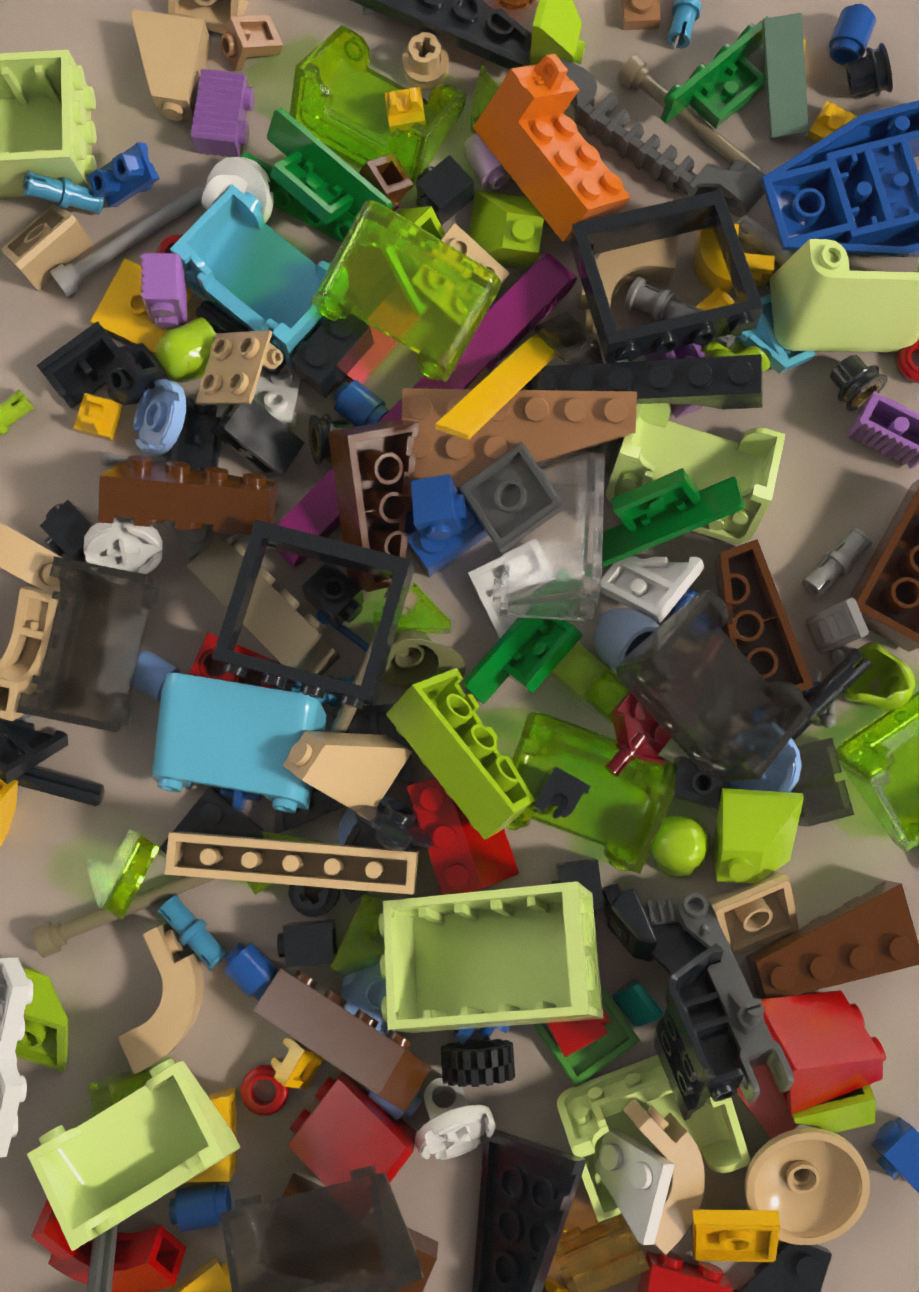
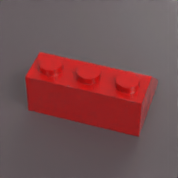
[407,777,519,895]

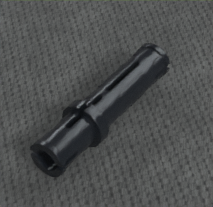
[776,648,873,741]

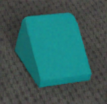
[612,978,663,1027]

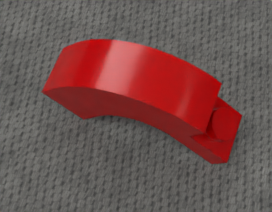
[31,1199,187,1292]

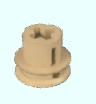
[402,32,449,90]

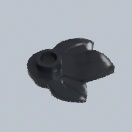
[355,800,432,851]

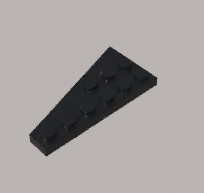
[350,0,532,70]
[472,1129,587,1292]

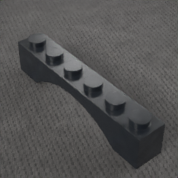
[525,354,763,410]

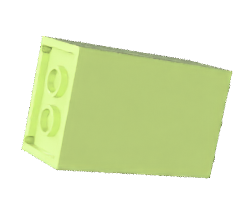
[0,50,97,198]
[378,881,604,1033]

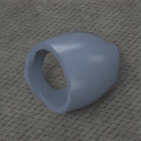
[594,608,671,686]

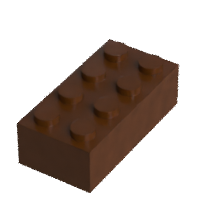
[849,479,919,652]

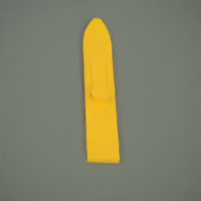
[435,333,564,440]

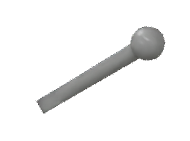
[100,452,172,466]
[821,649,847,728]

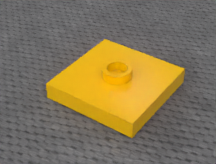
[90,258,192,357]
[692,1209,780,1262]

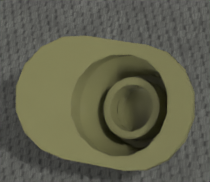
[382,629,466,689]

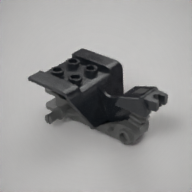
[602,883,794,1121]

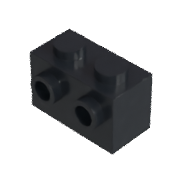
[291,303,374,398]

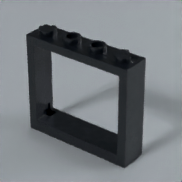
[570,189,763,363]
[212,519,414,710]

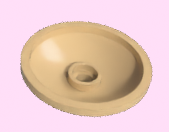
[744,1128,870,1245]

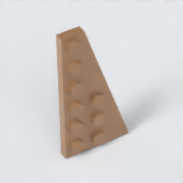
[402,388,637,503]

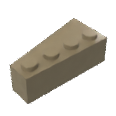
[186,534,341,675]

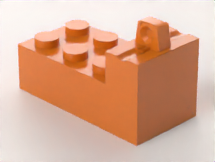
[473,54,631,242]

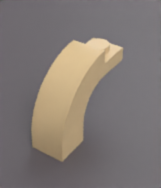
[578,235,678,347]
[0,522,78,594]
[0,586,63,721]
[117,924,204,1075]
[623,1098,705,1255]

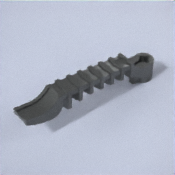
[559,58,765,217]

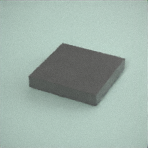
[458,441,567,553]

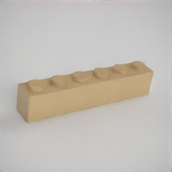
[164,832,419,895]

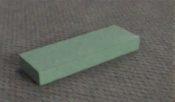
[762,12,809,138]

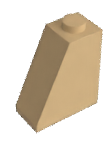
[131,9,211,121]
[282,731,412,812]

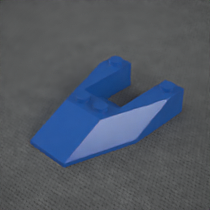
[761,100,919,257]

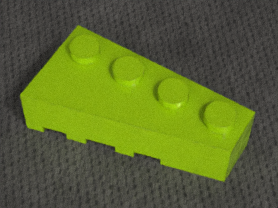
[386,668,535,840]

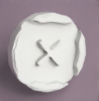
[202,157,274,223]
[84,516,162,579]
[415,1077,496,1160]

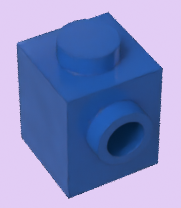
[411,474,466,541]
[871,1117,919,1193]

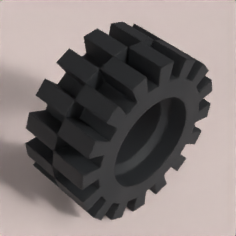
[440,1039,515,1087]

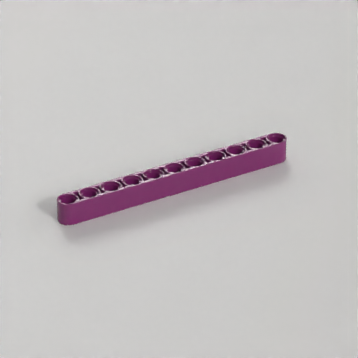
[275,253,577,567]

